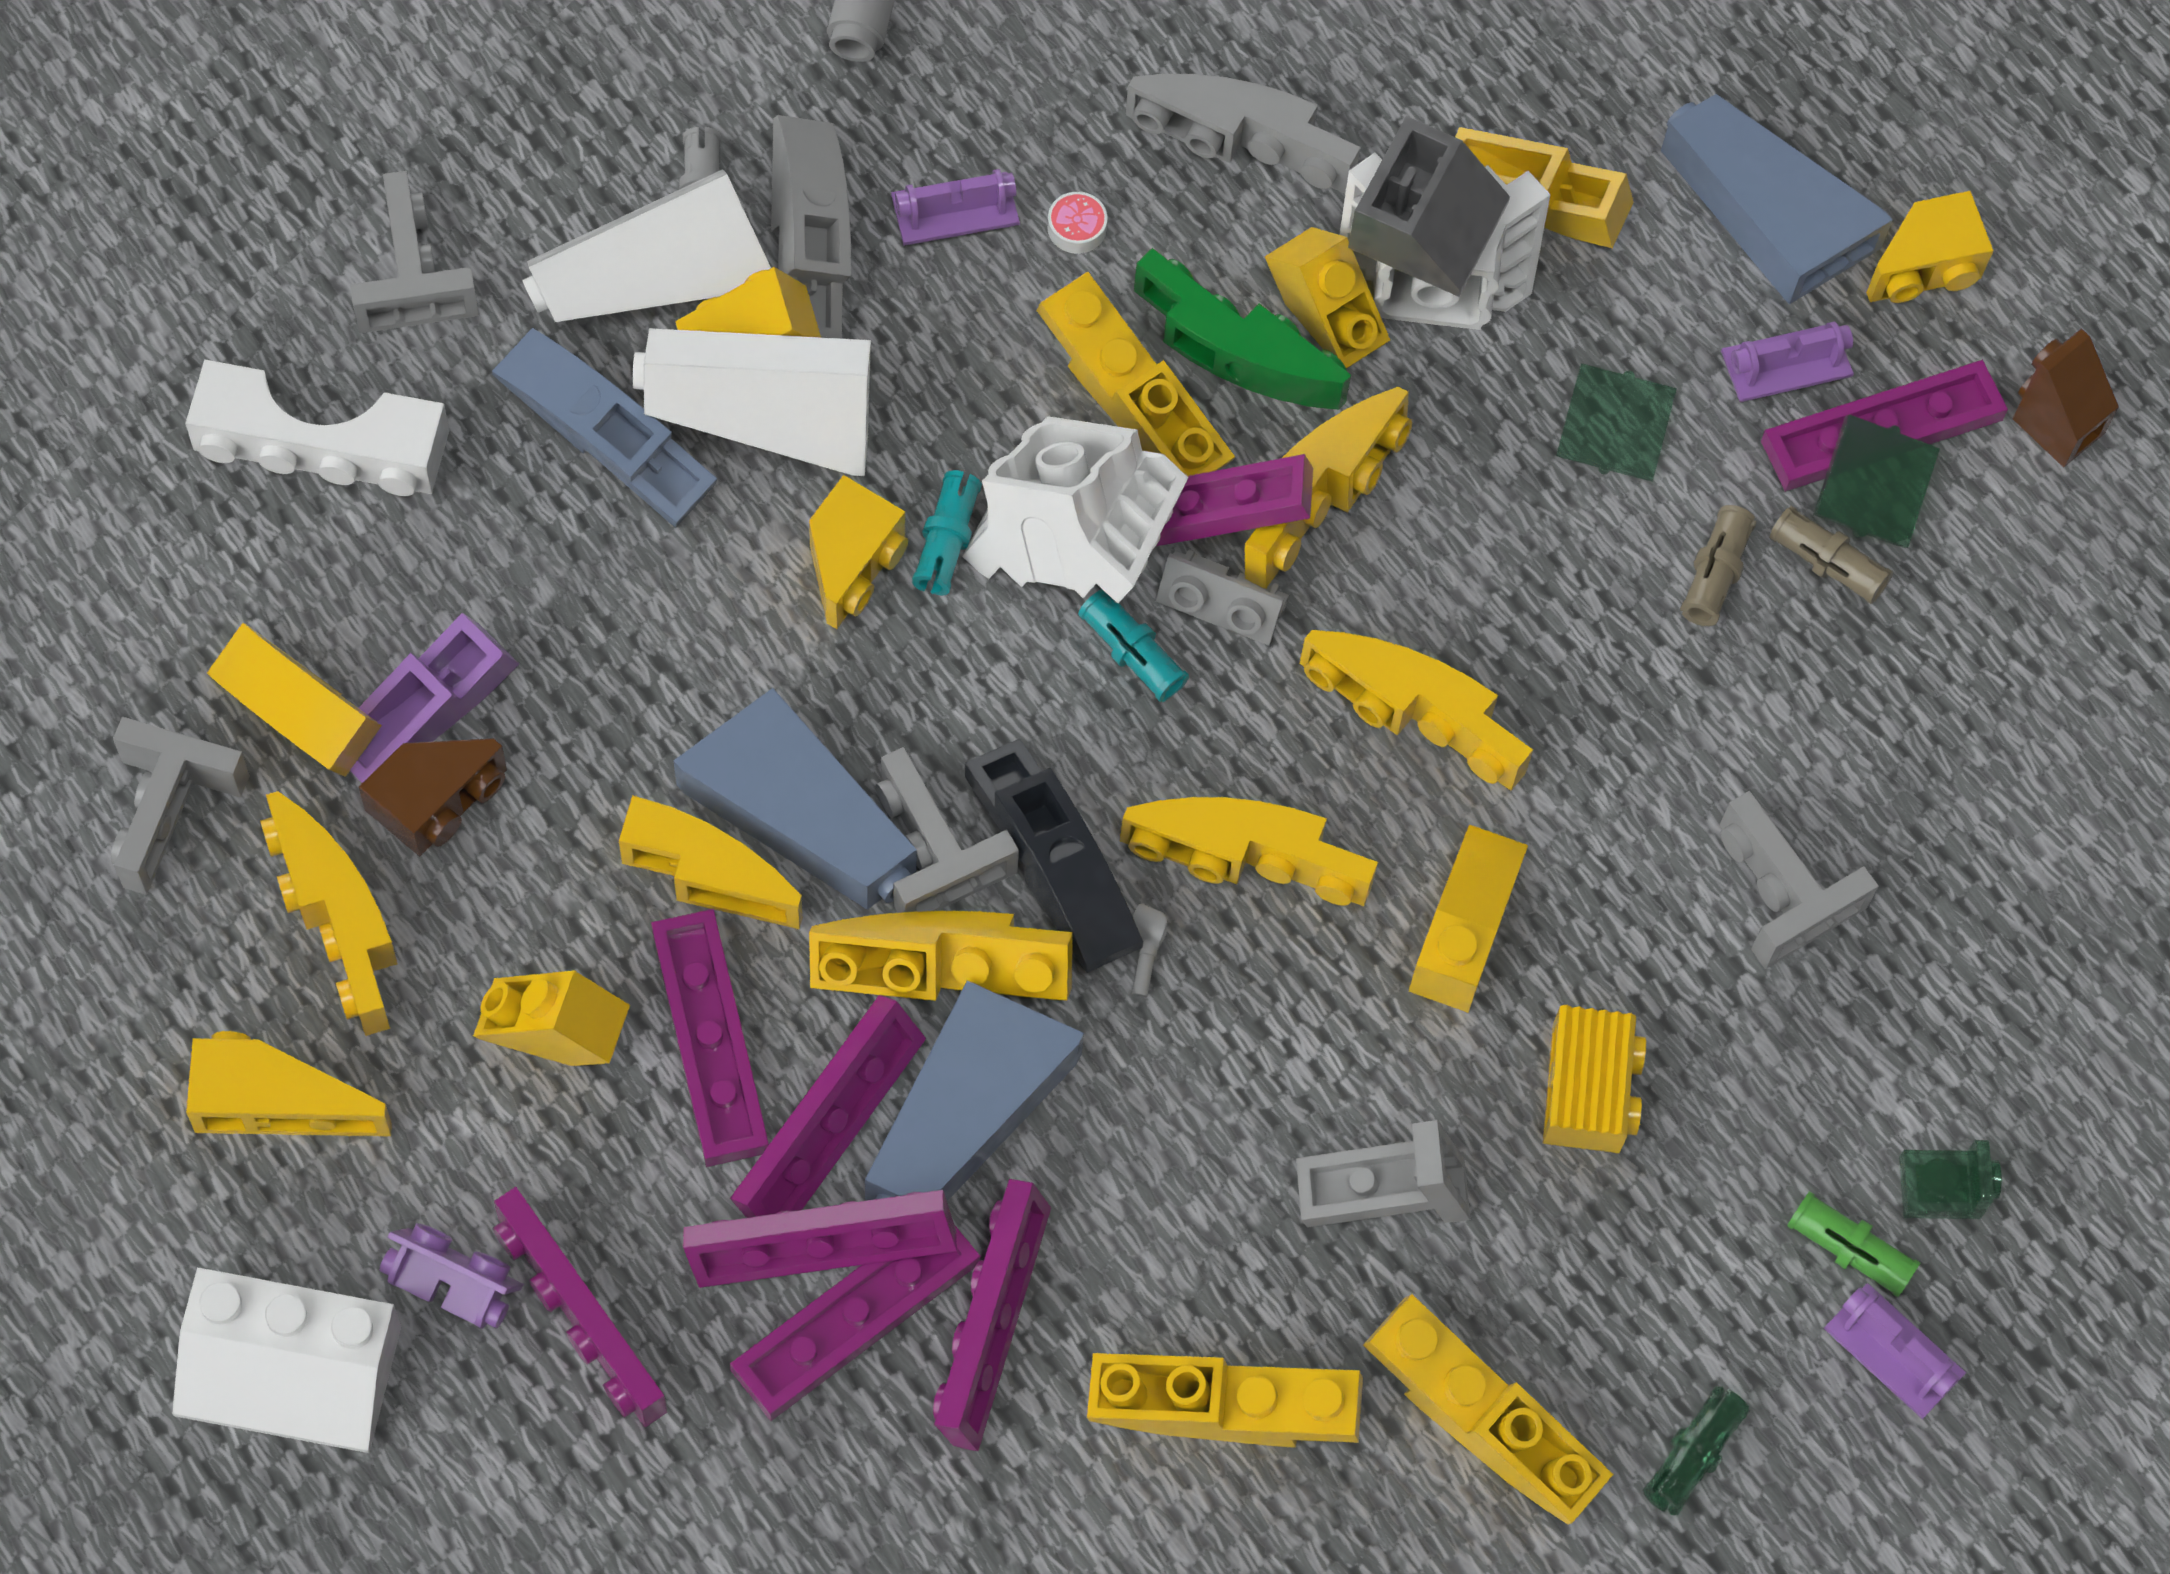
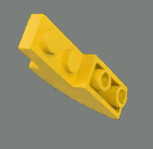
[1036,272,1235,476]
[1245,387,1412,589]
[1300,630,1533,791]
[260,791,398,1036]
[1120,797,1378,906]
[809,911,1072,1001]
[1363,1294,1614,1525]
[1087,1353,1363,1447]

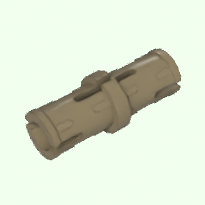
[1680,505,1757,626]
[1769,505,1893,604]

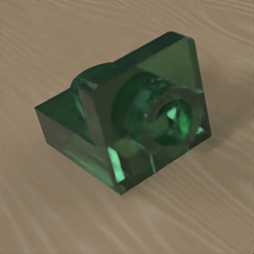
[1899,1140,2002,1219]

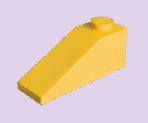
[1409,824,1528,1013]
[186,1031,392,1136]

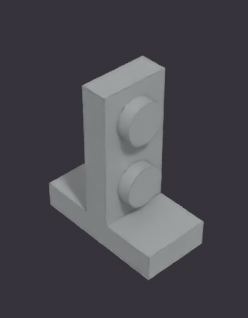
[350,171,479,334]
[111,717,250,895]
[876,747,1019,913]
[1719,791,1879,969]
[1296,1120,1471,1228]

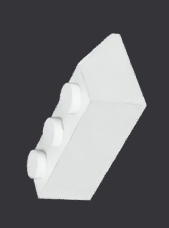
[172,1267,402,1453]

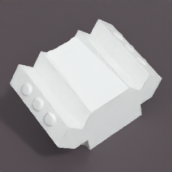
[1339,153,1550,330]
[962,416,1188,603]

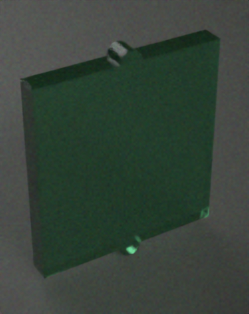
[1556,363,1677,482]
[1813,414,1940,548]

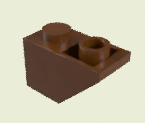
[2013,328,2119,468]
[359,738,507,857]

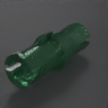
[1643,1386,1750,1516]

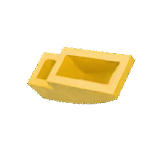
[1455,127,1634,248]
[207,623,382,777]
[619,795,803,929]

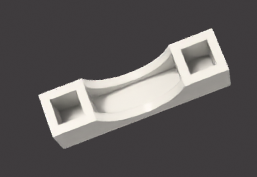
[185,360,449,496]

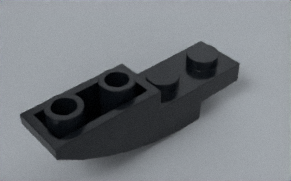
[965,739,1143,973]

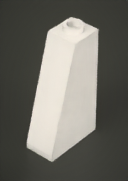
[522,169,771,322]
[633,328,871,476]

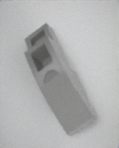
[1126,74,1361,194]
[771,115,851,339]

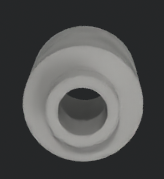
[827,0,895,62]

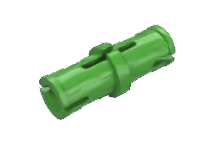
[1787,1191,1920,1297]

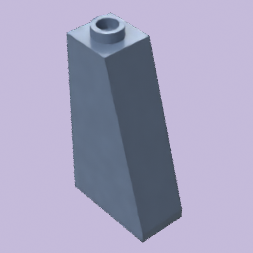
[1661,94,1893,304]
[674,688,917,910]
[865,980,1084,1201]

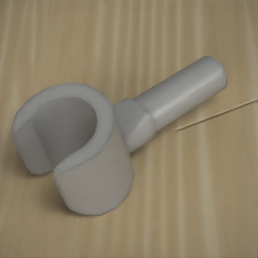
[1132,904,1167,998]

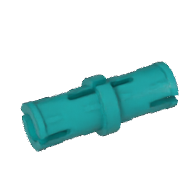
[912,470,982,596]
[1078,589,1189,702]

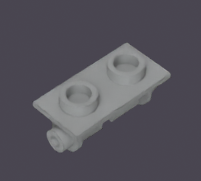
[1155,549,1290,646]

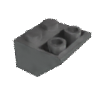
[1348,116,1510,297]

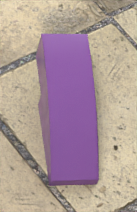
[350,613,519,783]

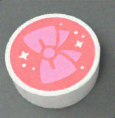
[1048,192,1107,254]

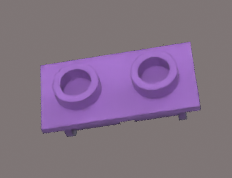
[891,169,1020,246]
[1721,322,1854,402]
[379,1223,524,1329]
[1824,1283,1966,1419]

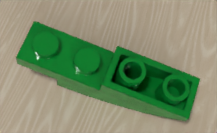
[1134,248,1351,410]

